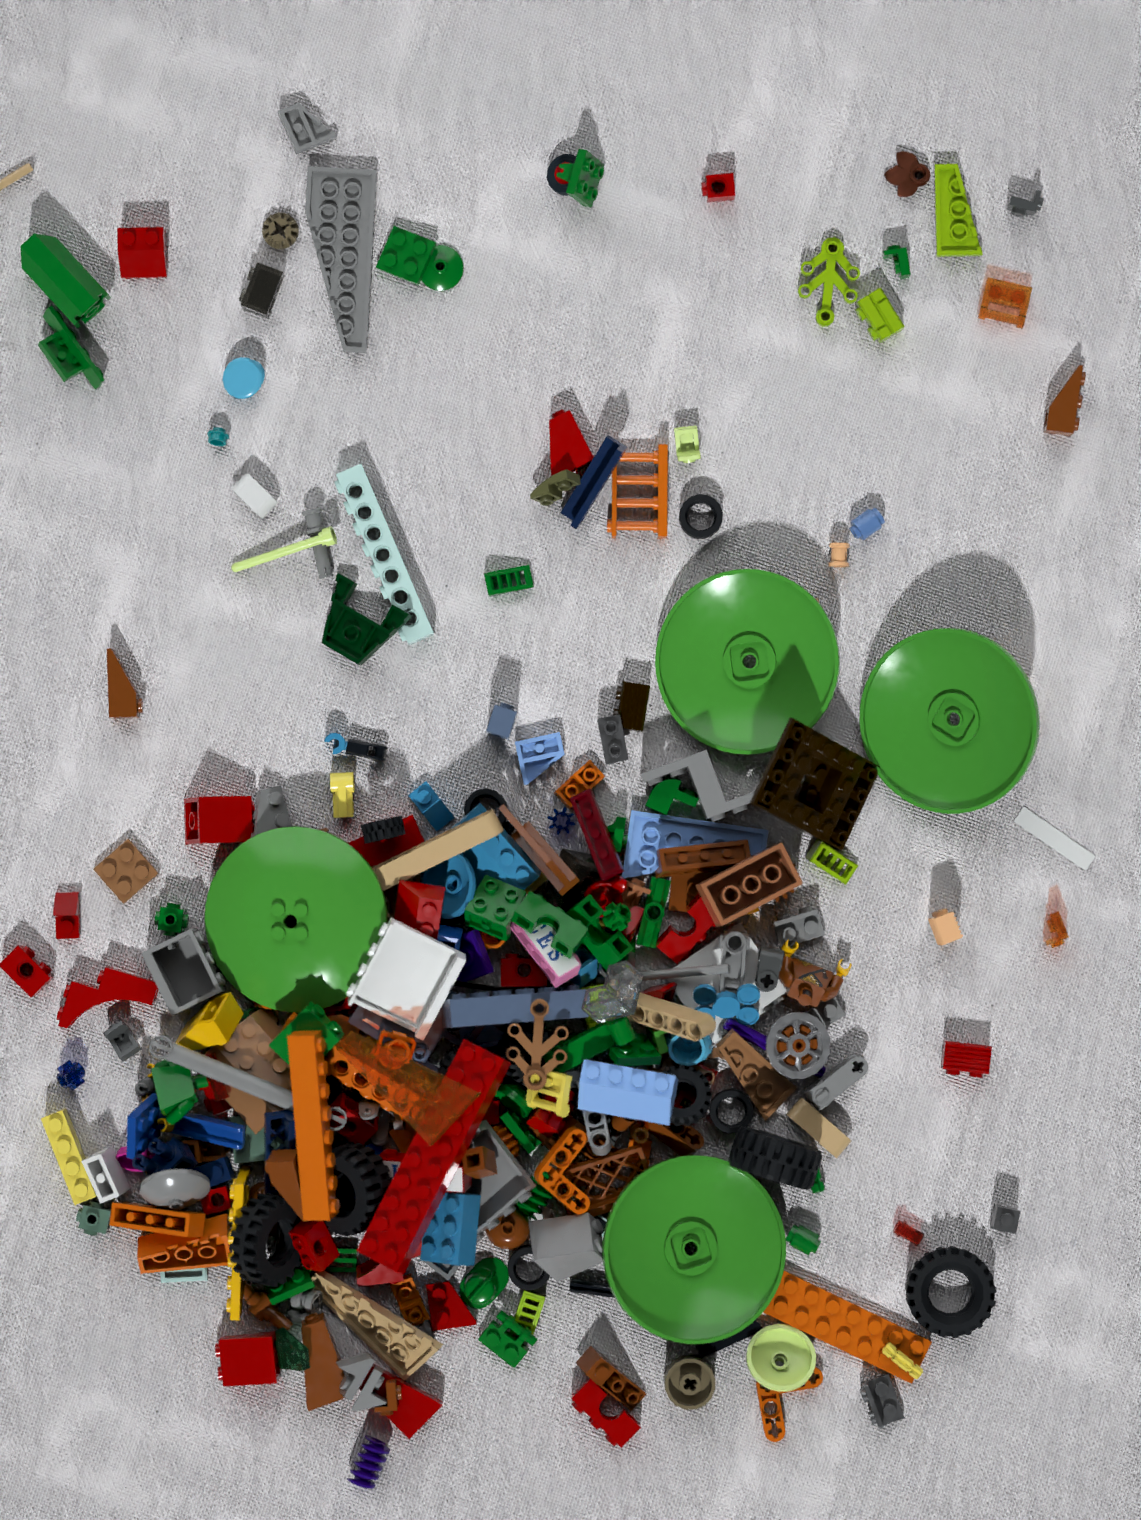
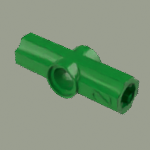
[636,876,671,948]

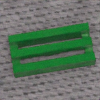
[310,1248,357,1272]

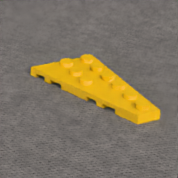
[226,1165,251,1321]

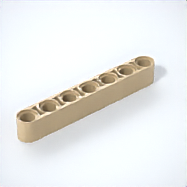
[372,809,504,891]

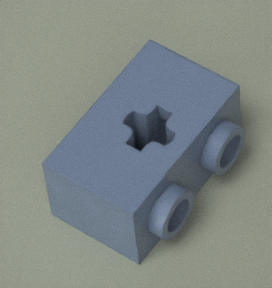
[486,702,518,740]

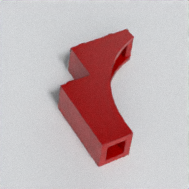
[57,967,159,1028]
[356,1240,422,1287]

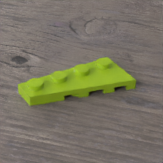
[934,164,983,257]

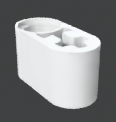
[231,473,278,519]

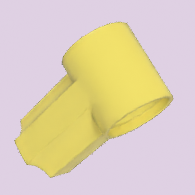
[330,772,355,818]

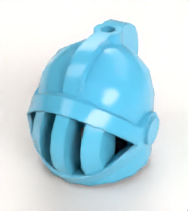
[664,1033,713,1066]

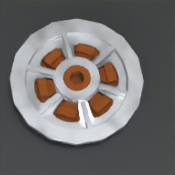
[766,1012,830,1079]

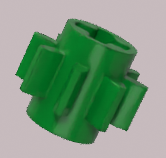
[602,902,632,932]

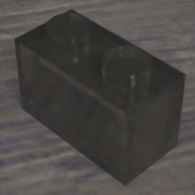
[239,262,285,318]

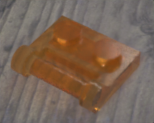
[978,277,1032,329]

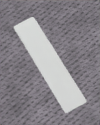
[1014,807,1095,870]

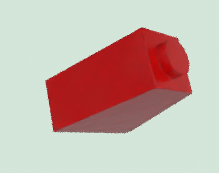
[549,409,594,476]

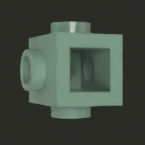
[76,1201,111,1236]

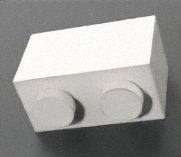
[81,1146,130,1204]

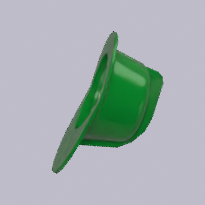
[459,1257,509,1309]

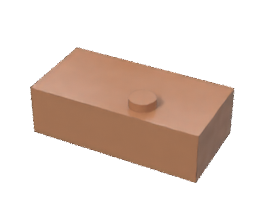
[695,842,803,927]

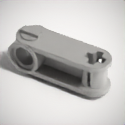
[719,930,750,995]
[803,1054,868,1111]

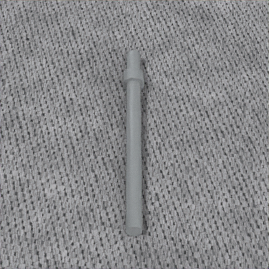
[596,964,730,985]

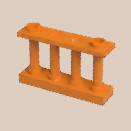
[607,444,668,539]

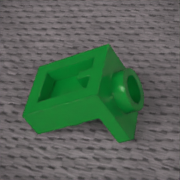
[882,245,911,280]

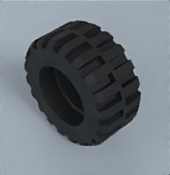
[728,1126,822,1190]
[324,1142,393,1236]

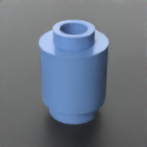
[849,508,885,540]

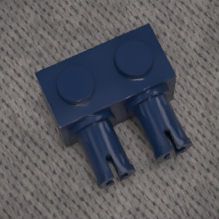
[132,1137,198,1178]

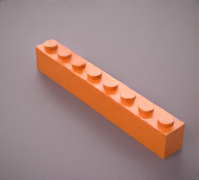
[287,1030,339,1221]

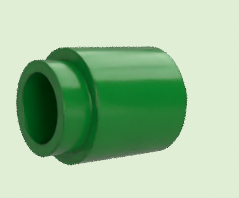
[786,1224,821,1256]

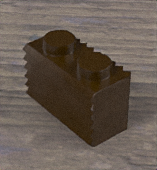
[613,681,650,732]

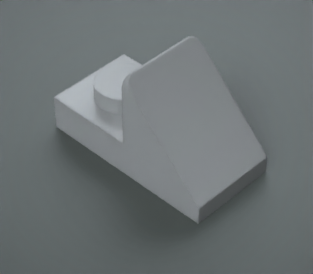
[805,997,845,1028]
[336,1353,375,1401]
[351,1366,387,1412]

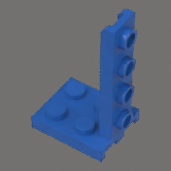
[126,1093,245,1159]

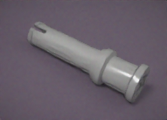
[301,508,333,579]

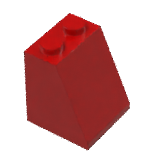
[184,796,255,845]
[215,1331,281,1386]

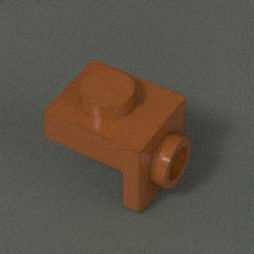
[374,1379,402,1416]

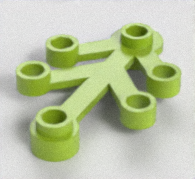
[798,237,860,327]

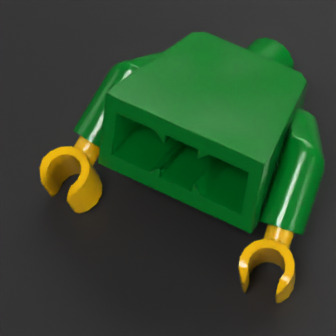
[147,1060,209,1132]

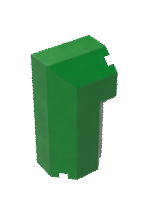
[20,234,111,328]

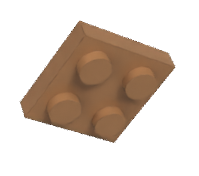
[93,839,159,904]

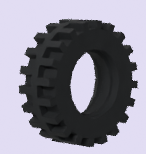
[229,1193,302,1287]
[905,1246,997,1338]

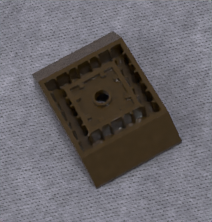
[750,717,880,850]

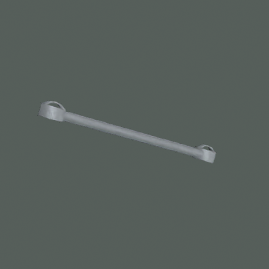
[149,1035,347,1131]

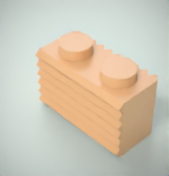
[928,908,963,945]

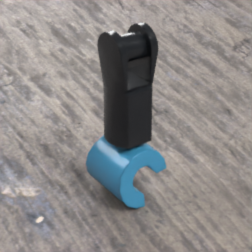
[324,733,388,761]

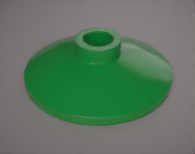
[421,245,464,291]

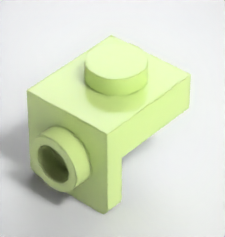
[674,425,701,463]

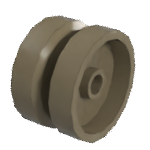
[664,1355,716,1410]

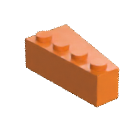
[137,1213,232,1274]

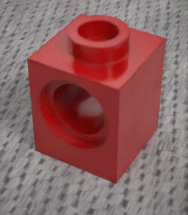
[701,173,735,203]
[201,1184,234,1215]

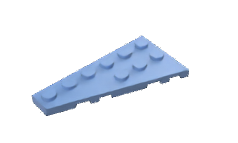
[622,810,769,879]

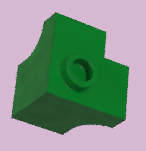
[607,817,628,853]

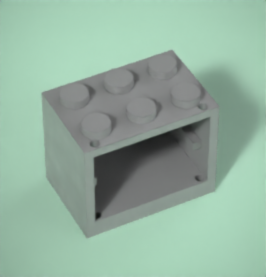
[141,928,228,1016]

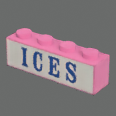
[511,893,581,988]

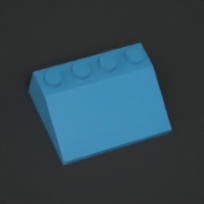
[452,803,541,891]

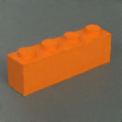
[110,1202,205,1237]

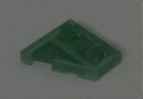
[275,1327,310,1371]

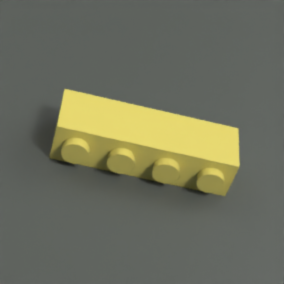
[41,1109,97,1205]

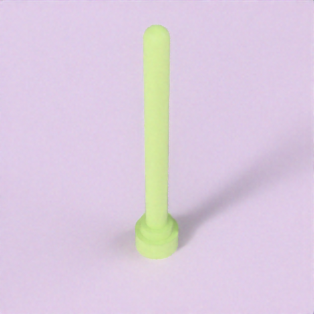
[231,526,337,572]

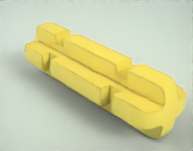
[882,1342,923,1379]

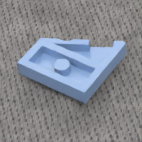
[515,732,565,785]

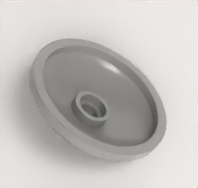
[140,1169,210,1210]

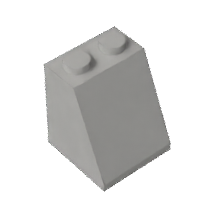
[529,1212,603,1282]

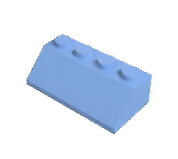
[578,1059,679,1126]

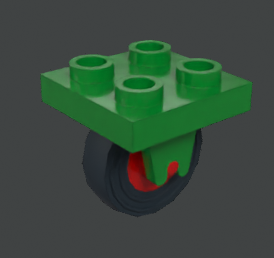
[547,149,605,208]

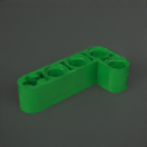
[542,1014,637,1073]

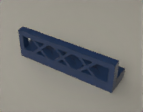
[561,435,628,529]
[264,1109,297,1195]

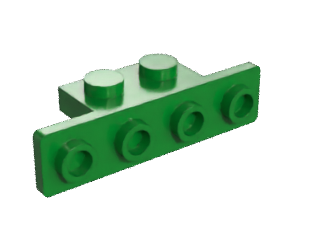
[38,306,104,390]

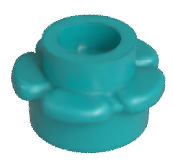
[207,427,230,446]

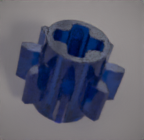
[548,807,575,835]
[57,1060,85,1090]

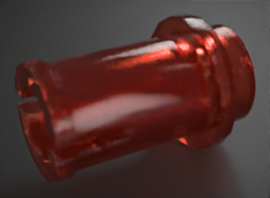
[893,1220,924,1246]

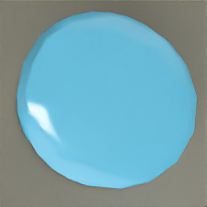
[222,357,265,399]

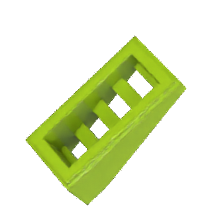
[805,839,858,885]
[510,1290,546,1336]

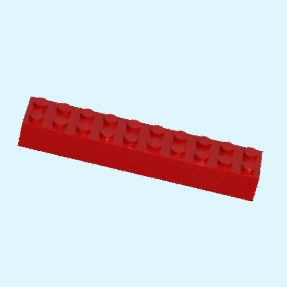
[356,1039,511,1274]

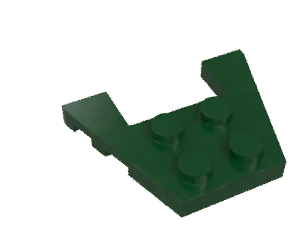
[322,573,412,666]

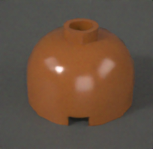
[485,1204,531,1249]

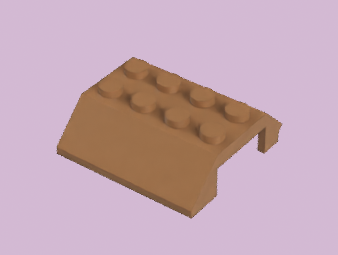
[204,1008,292,1135]

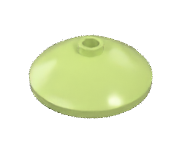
[746,1324,816,1392]

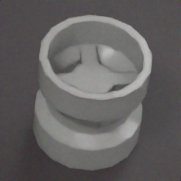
[291,1289,323,1313]

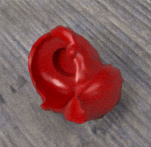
[584,875,627,918]

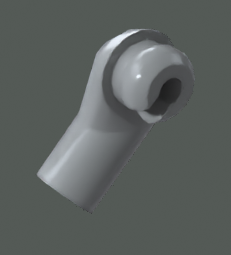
[135,1077,155,1096]

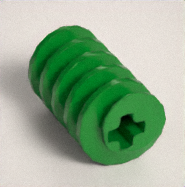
[517,1171,558,1220]

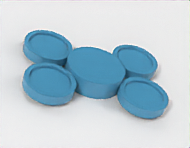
[693,984,760,1025]

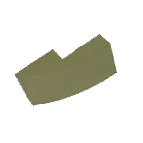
[530,469,581,506]

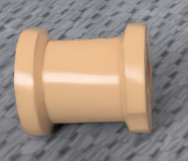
[829,543,850,568]

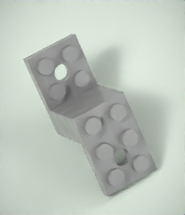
[640,749,755,822]

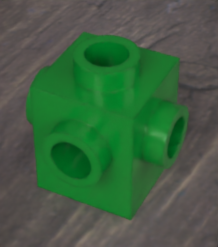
[155,903,189,936]

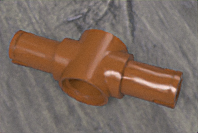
[241,1278,293,1334]

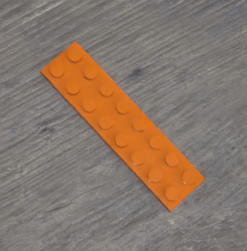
[763,1270,932,1384]

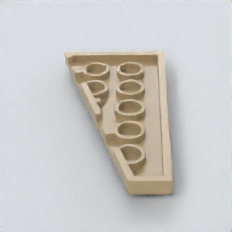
[310,1270,443,1381]

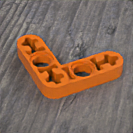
[534,1127,590,1214]
[756,1366,823,1442]

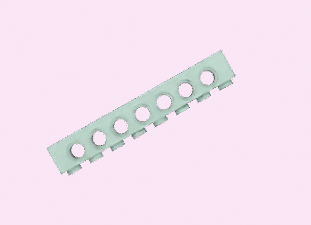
[334,464,434,645]

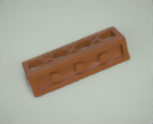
[655,839,751,878]

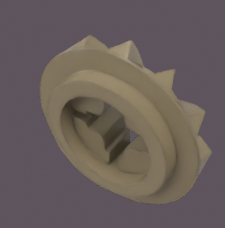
[262,212,299,249]

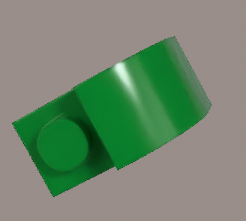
[645,779,699,815]

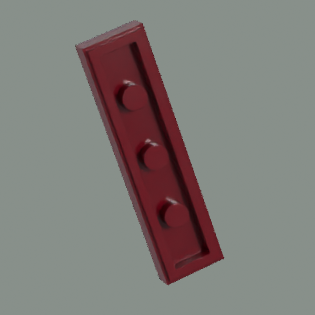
[570,788,624,881]

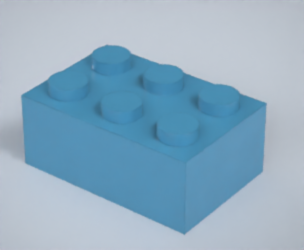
[420,1192,481,1266]

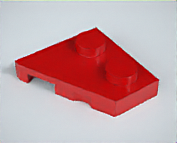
[426,1281,477,1331]

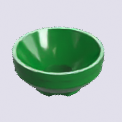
[495,1082,531,1118]

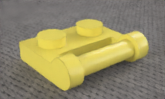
[526,1070,572,1117]

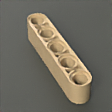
[610,990,716,1041]

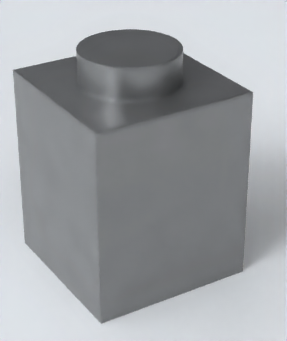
[990,1204,1021,1234]

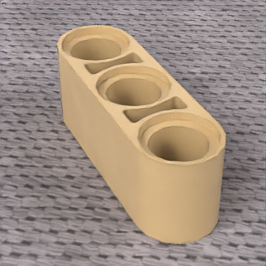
[786,1097,852,1158]

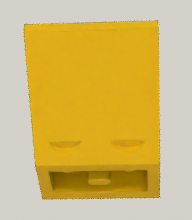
[175,992,244,1050]

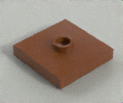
[668,871,718,912]

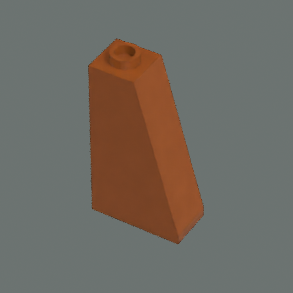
[301,1313,347,1411]

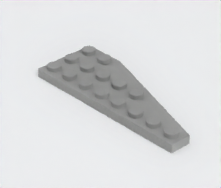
[305,166,377,353]

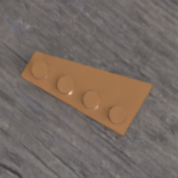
[716,1029,797,1121]

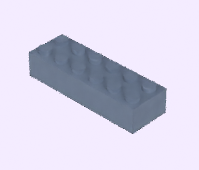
[441,985,589,1028]

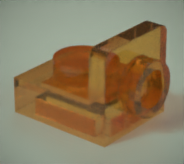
[1043,911,1069,948]

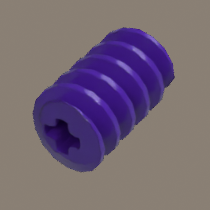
[347,1435,390,1489]

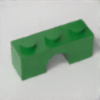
[512,891,588,959]
[566,894,634,970]

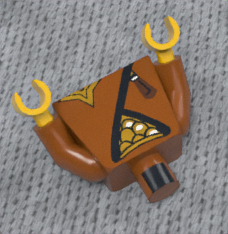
[779,939,852,1007]

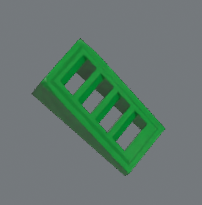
[484,565,534,597]

